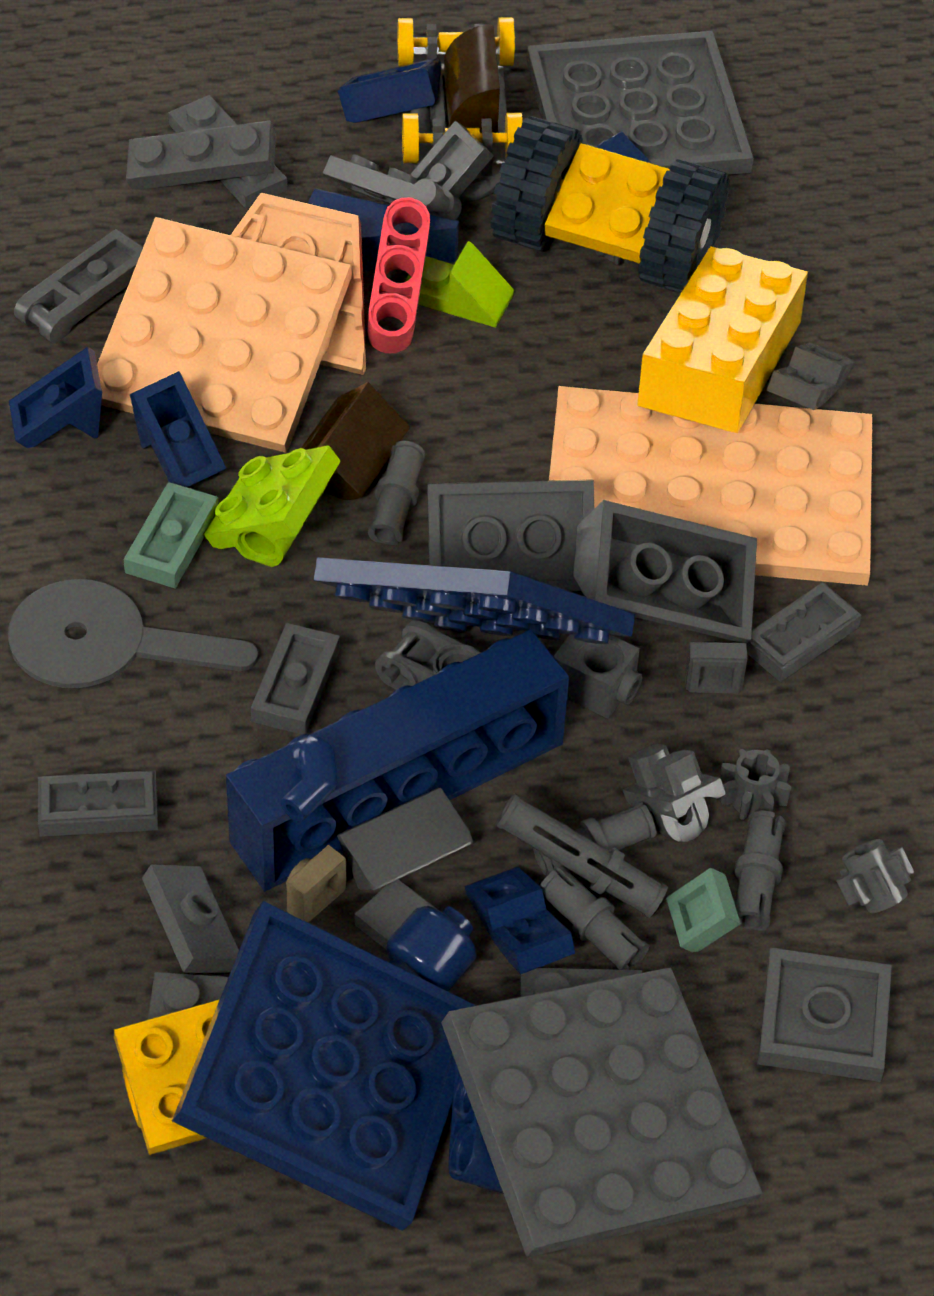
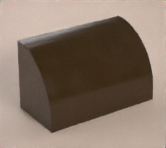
[443,24,500,133]
[301,382,410,500]

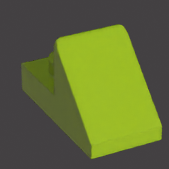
[405,241,514,328]

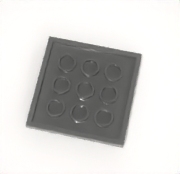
[526,31,753,175]
[441,967,763,1258]

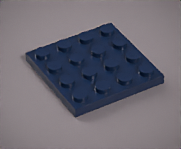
[314,557,635,644]
[172,901,476,1231]

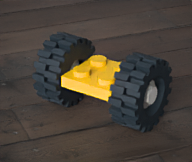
[491,116,729,293]

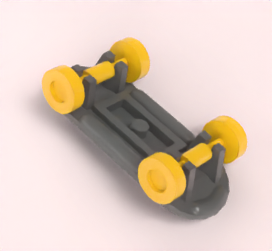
[397,17,522,202]

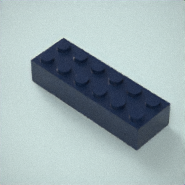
[226,629,569,892]

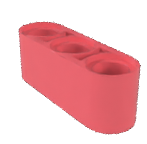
[367,197,430,353]

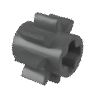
[720,749,791,820]
[836,839,914,913]

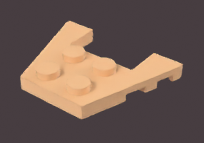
[231,193,366,375]

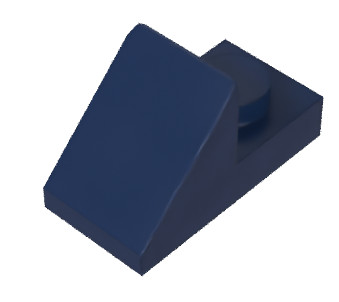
[9,347,102,448]
[130,371,226,487]

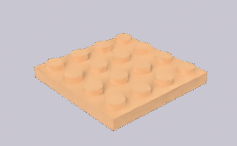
[97,217,352,453]

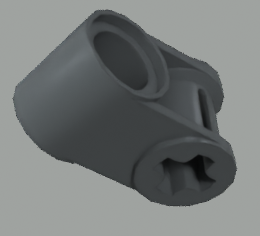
[375,621,480,690]

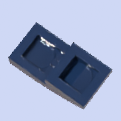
[465,867,575,975]

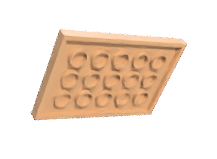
[549,386,872,586]

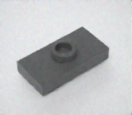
[746,582,862,682]
[38,770,158,837]
[142,864,239,973]

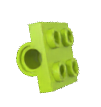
[203,445,341,567]

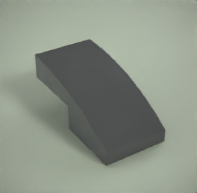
[767,342,856,410]

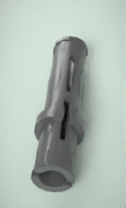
[495,793,668,918]

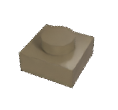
[286,845,346,922]

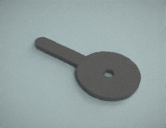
[8,579,258,688]

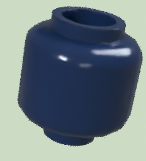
[386,906,476,991]

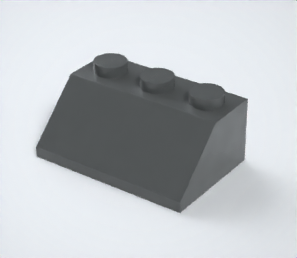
[573,500,757,644]

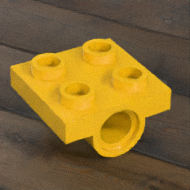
[114,999,220,1155]

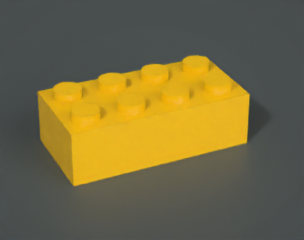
[637,246,808,434]

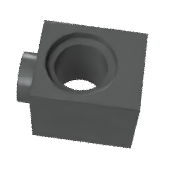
[553,634,642,719]

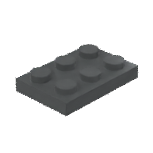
[427,479,594,591]

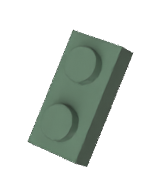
[124,482,219,589]

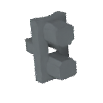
[623,743,726,842]

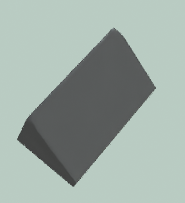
[337,787,474,890]

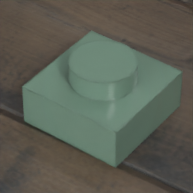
[666,868,741,952]

